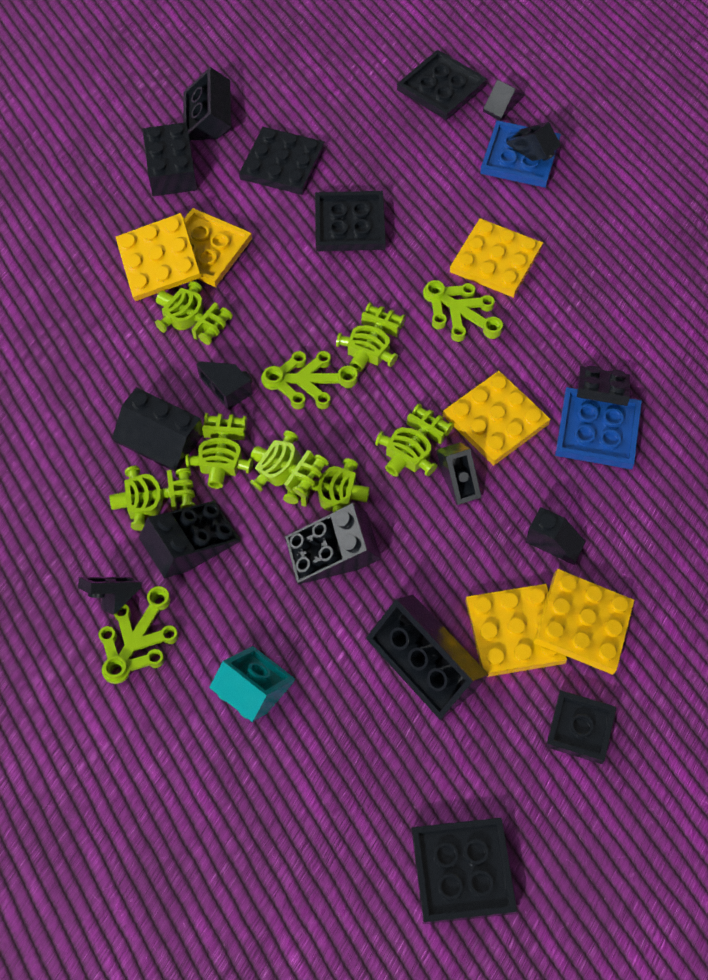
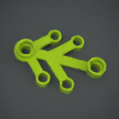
[423,280,503,342]
[261,351,358,409]
[98,586,179,684]

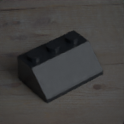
[183,67,232,140]
[112,387,203,472]

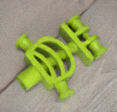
[155,281,233,345]
[336,302,406,372]
[375,403,454,477]
[185,413,253,489]
[250,430,329,498]
[283,458,370,512]
[109,466,196,531]

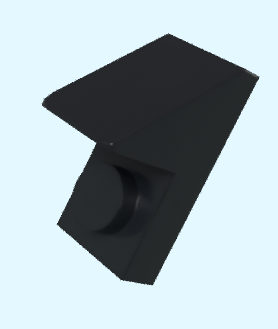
[78,577,142,615]

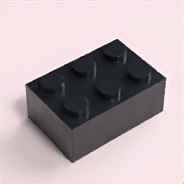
[142,122,197,196]

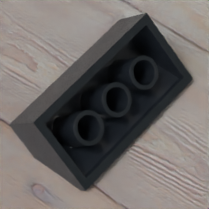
[366,595,489,720]

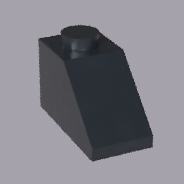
[506,122,561,161]
[197,361,252,410]
[436,442,481,505]
[526,507,586,565]

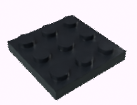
[397,49,487,120]
[239,127,325,195]
[315,191,386,251]
[411,817,517,924]

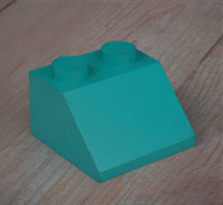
[209,646,295,722]

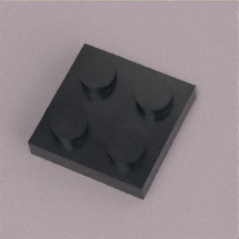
[577,366,630,406]
[545,690,617,764]

